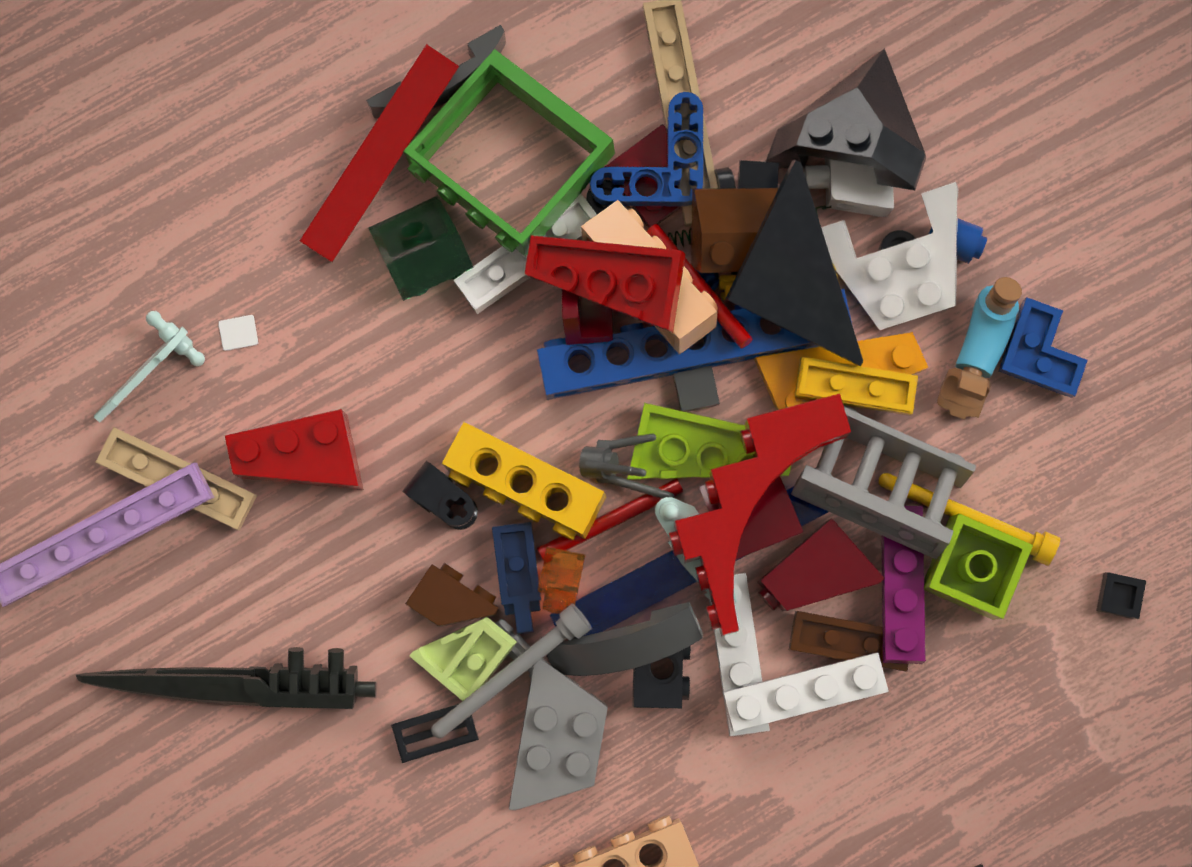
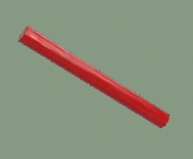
[646,224,753,349]
[537,478,683,562]

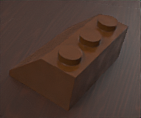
[691,188,779,273]

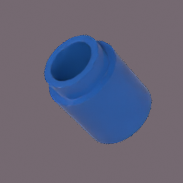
[928,218,987,264]

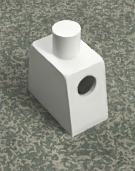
[804,159,894,217]

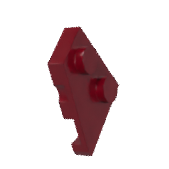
[605,124,681,228]

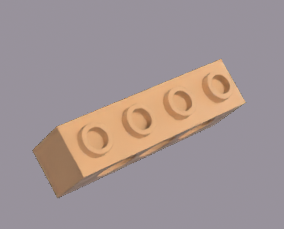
[542,815,699,867]

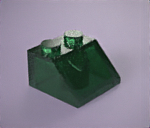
[368,195,474,301]

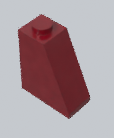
[757,518,885,612]

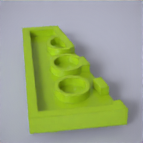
[627,403,791,479]

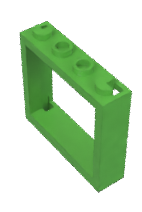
[404,49,615,257]

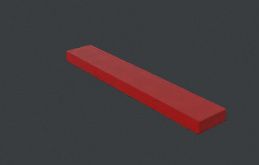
[299,44,460,262]

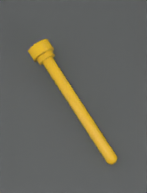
[878,473,1060,566]

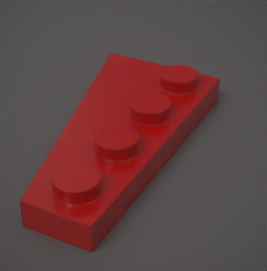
[524,235,686,333]

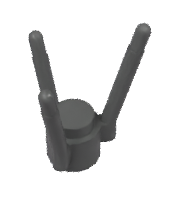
[579,434,674,498]

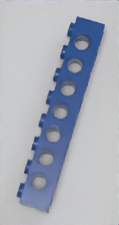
[537,289,853,400]

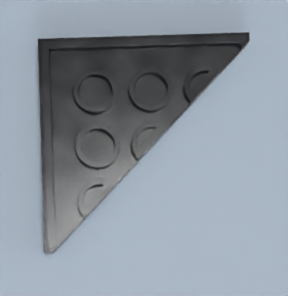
[725,160,863,366]

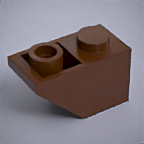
[405,563,499,627]

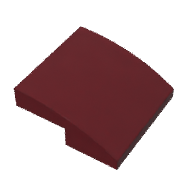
[699,476,803,560]

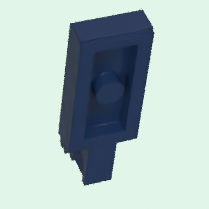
[492,522,541,634]

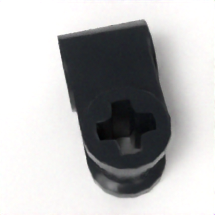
[402,461,478,530]

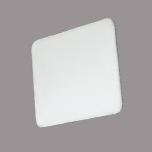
[219,315,258,351]

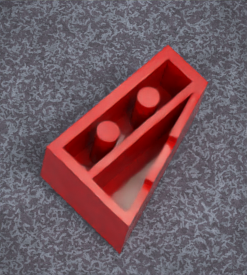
[225,409,364,490]

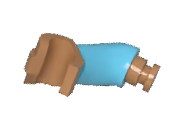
[937,277,1022,419]

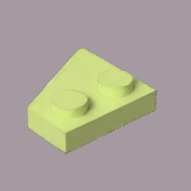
[410,617,517,701]

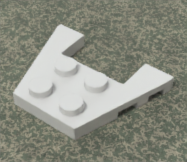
[821,182,958,330]

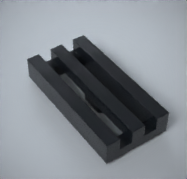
[391,704,479,763]

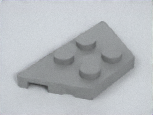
[509,658,608,810]

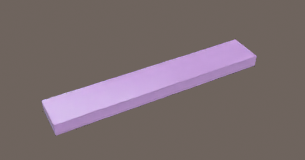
[0,462,215,607]

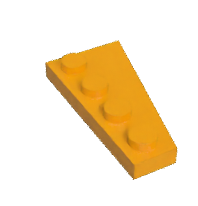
[754,332,929,410]

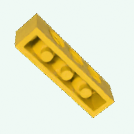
[442,422,607,540]

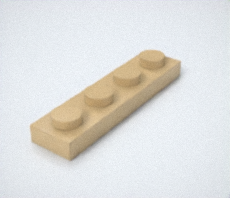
[96,427,257,531]

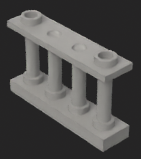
[791,405,976,559]

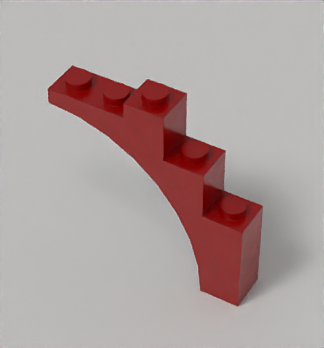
[669,394,851,637]

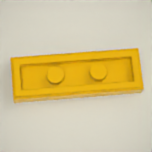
[794,357,918,416]

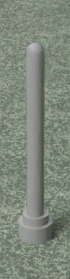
[431,604,592,738]

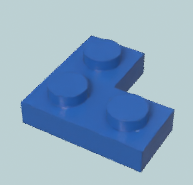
[998,297,1088,398]

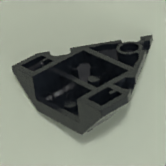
[766,48,926,191]

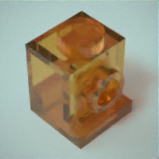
[537,547,585,614]

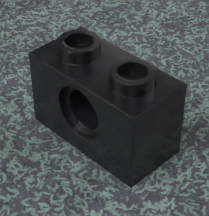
[632,646,691,709]

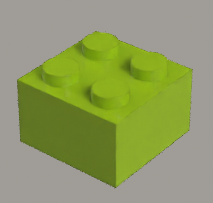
[924,514,1033,620]

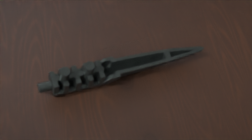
[76,647,377,709]

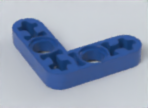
[590,92,703,206]

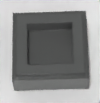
[673,366,720,412]

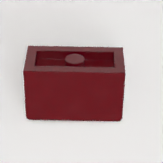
[562,290,613,345]

